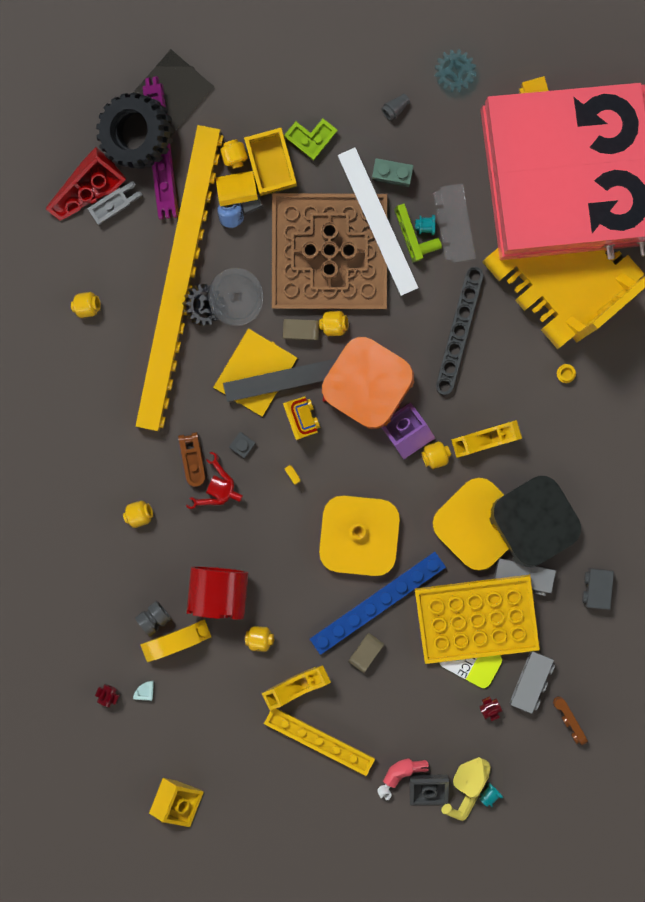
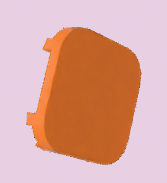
[322,337,415,429]

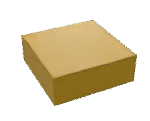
[284,465,301,485]

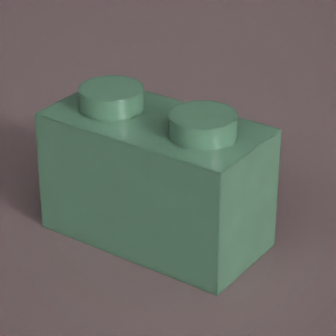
[372,158,413,187]

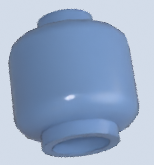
[218,203,244,228]

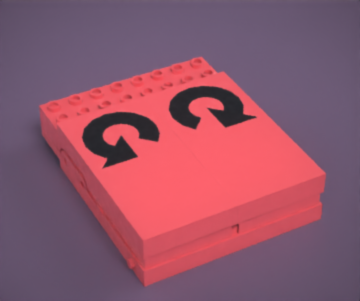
[480,83,645,260]

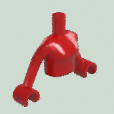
[186,452,243,509]

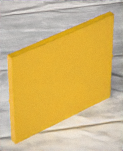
[213,328,297,417]

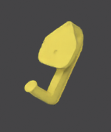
[441,757,491,821]

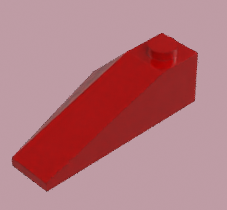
[46,147,126,221]

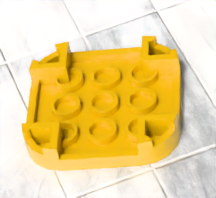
[432,478,509,570]
[319,495,400,576]

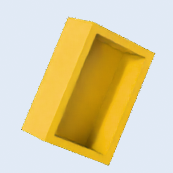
[244,128,297,196]

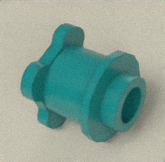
[415,215,435,235]
[479,782,503,807]

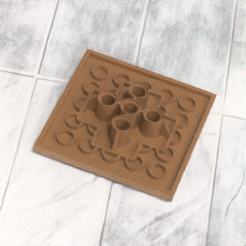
[272,193,387,309]

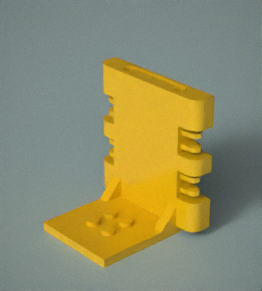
[482,248,645,349]

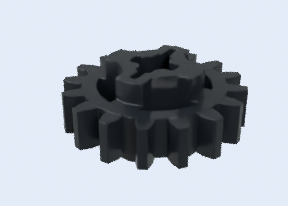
[182,284,224,326]

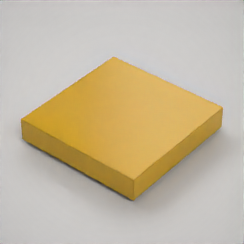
[215,171,258,206]

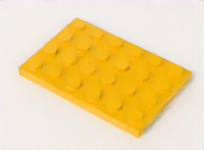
[415,574,540,664]

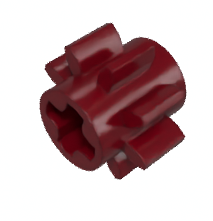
[95,684,120,707]
[479,696,502,721]

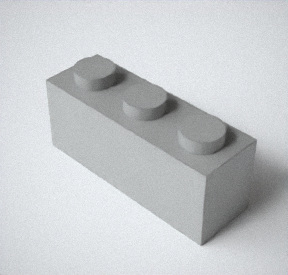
[493,558,556,596]
[509,651,555,713]

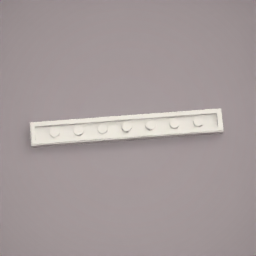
[338,148,418,296]

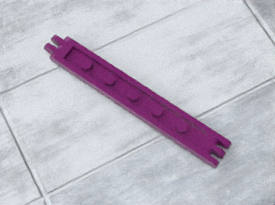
[143,76,179,220]

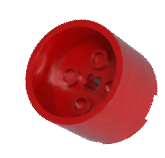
[186,566,249,620]

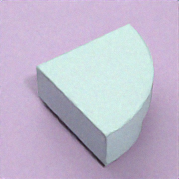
[133,681,154,701]

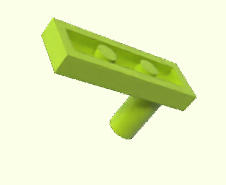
[394,204,442,263]

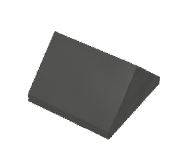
[409,774,449,805]

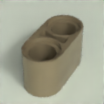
[282,319,319,340]
[348,632,384,673]

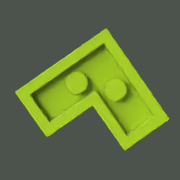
[284,118,338,161]

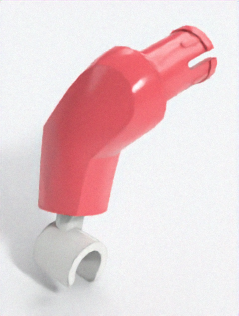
[378,758,429,800]

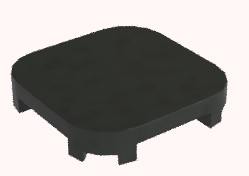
[489,476,581,568]

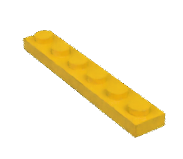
[264,708,375,776]

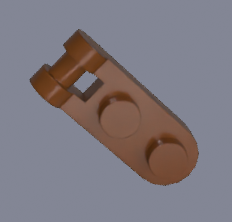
[178,432,205,487]
[553,696,588,746]

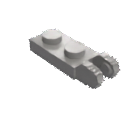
[87,181,142,225]

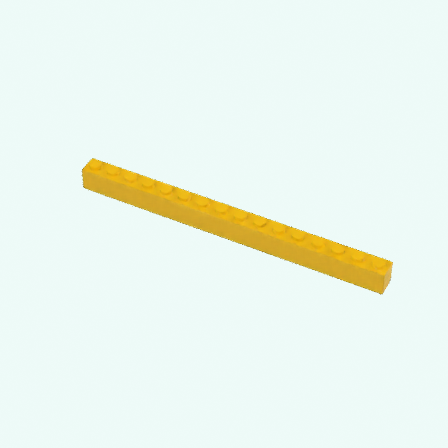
[135,125,224,431]

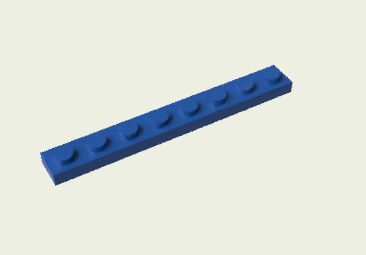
[310,551,446,655]

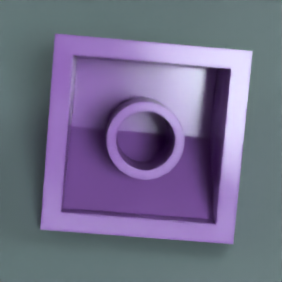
[381,402,435,460]

